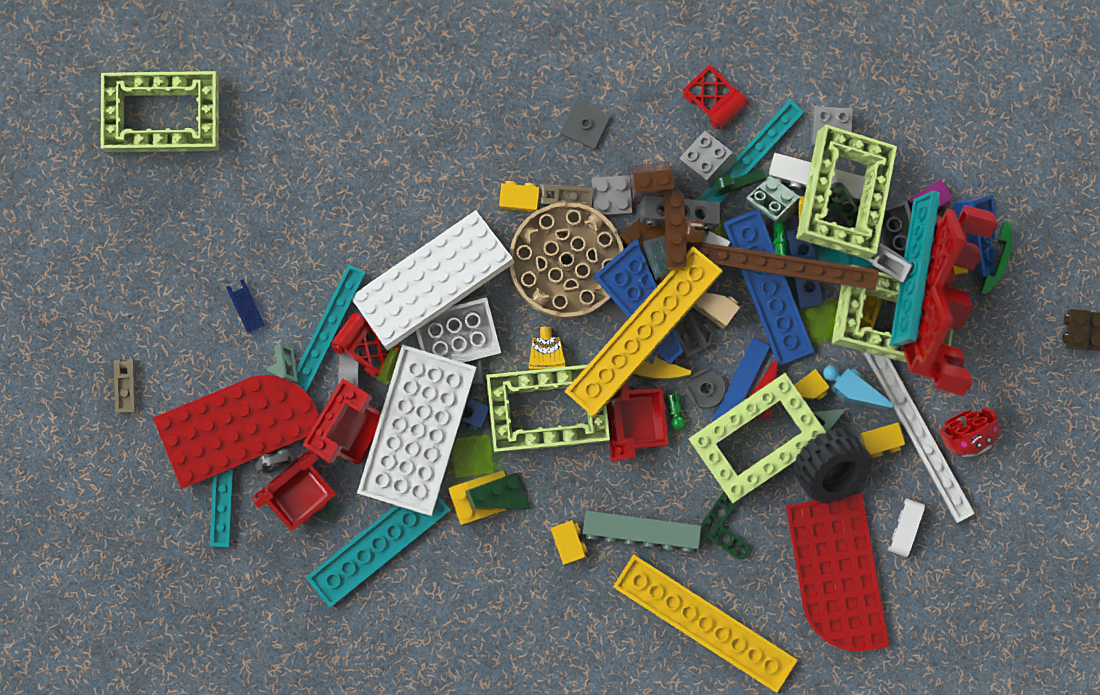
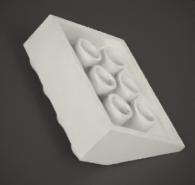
[416,295,501,363]

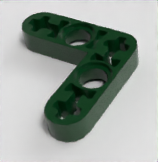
[712,169,768,197]
[797,182,859,228]
[700,491,749,559]

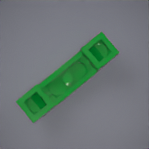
[979,221,1012,296]

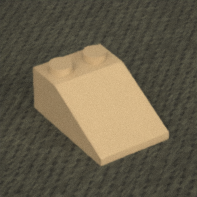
[693,293,740,330]

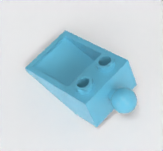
[823,365,894,410]

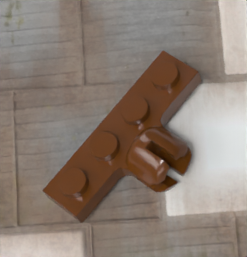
[663,193,705,270]

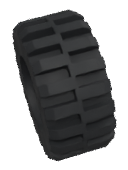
[794,429,871,503]

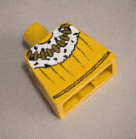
[529,327,565,370]

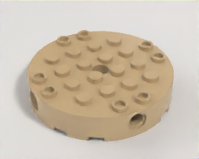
[510,202,624,319]

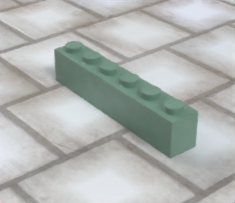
[583,511,701,552]

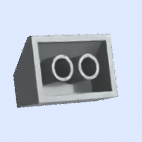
[879,200,911,258]

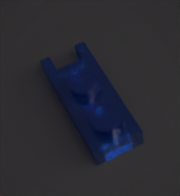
[226,279,265,333]

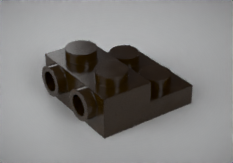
[1062,309,1100,351]

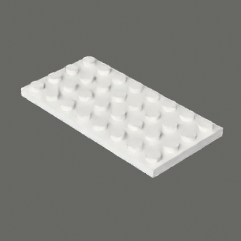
[352,210,515,350]
[357,345,477,516]

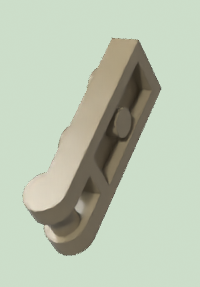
[538,184,593,207]
[114,359,136,413]

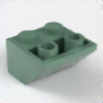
[746,175,800,222]

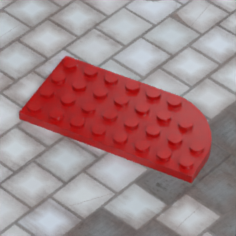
[153,375,320,489]
[785,493,889,652]

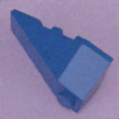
[953,195,996,277]

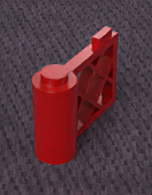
[682,64,749,130]
[331,313,400,377]

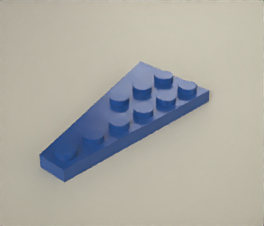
[593,239,683,364]

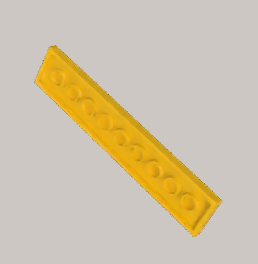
[565,247,723,418]
[613,554,797,693]

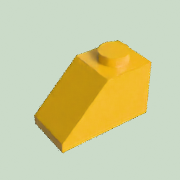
[794,369,829,400]

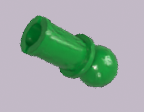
[667,394,686,431]

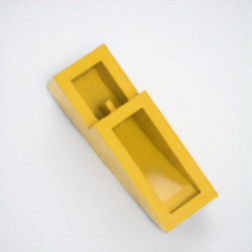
[633,357,691,380]

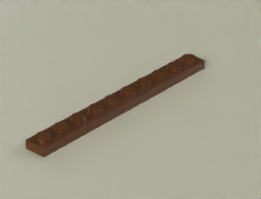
[686,242,879,291]

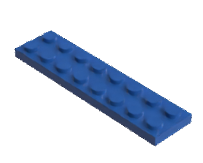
[722,209,814,366]

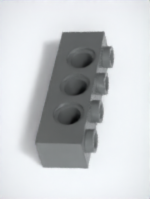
[640,195,720,232]

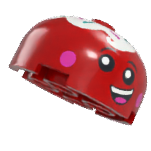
[939,408,1000,457]

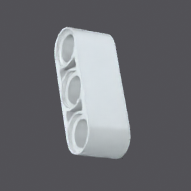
[888,498,925,557]

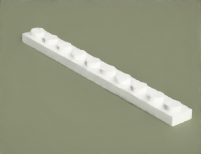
[864,352,975,523]

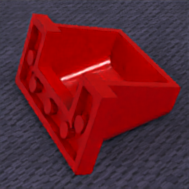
[303,378,382,466]
[606,380,669,462]
[252,449,336,532]

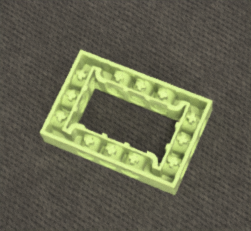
[101,71,219,152]
[796,125,897,260]
[832,265,953,363]
[487,365,610,453]
[688,373,826,503]

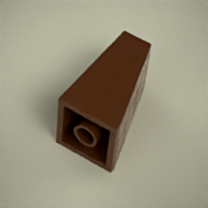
[628,162,674,204]

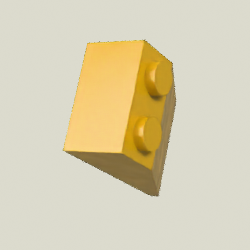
[448,470,506,526]

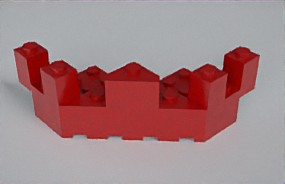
[903,205,997,396]

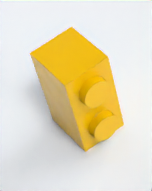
[499,181,539,212]
[859,422,905,458]
[550,521,587,565]

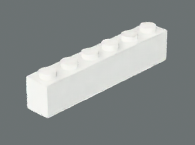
[768,153,865,202]

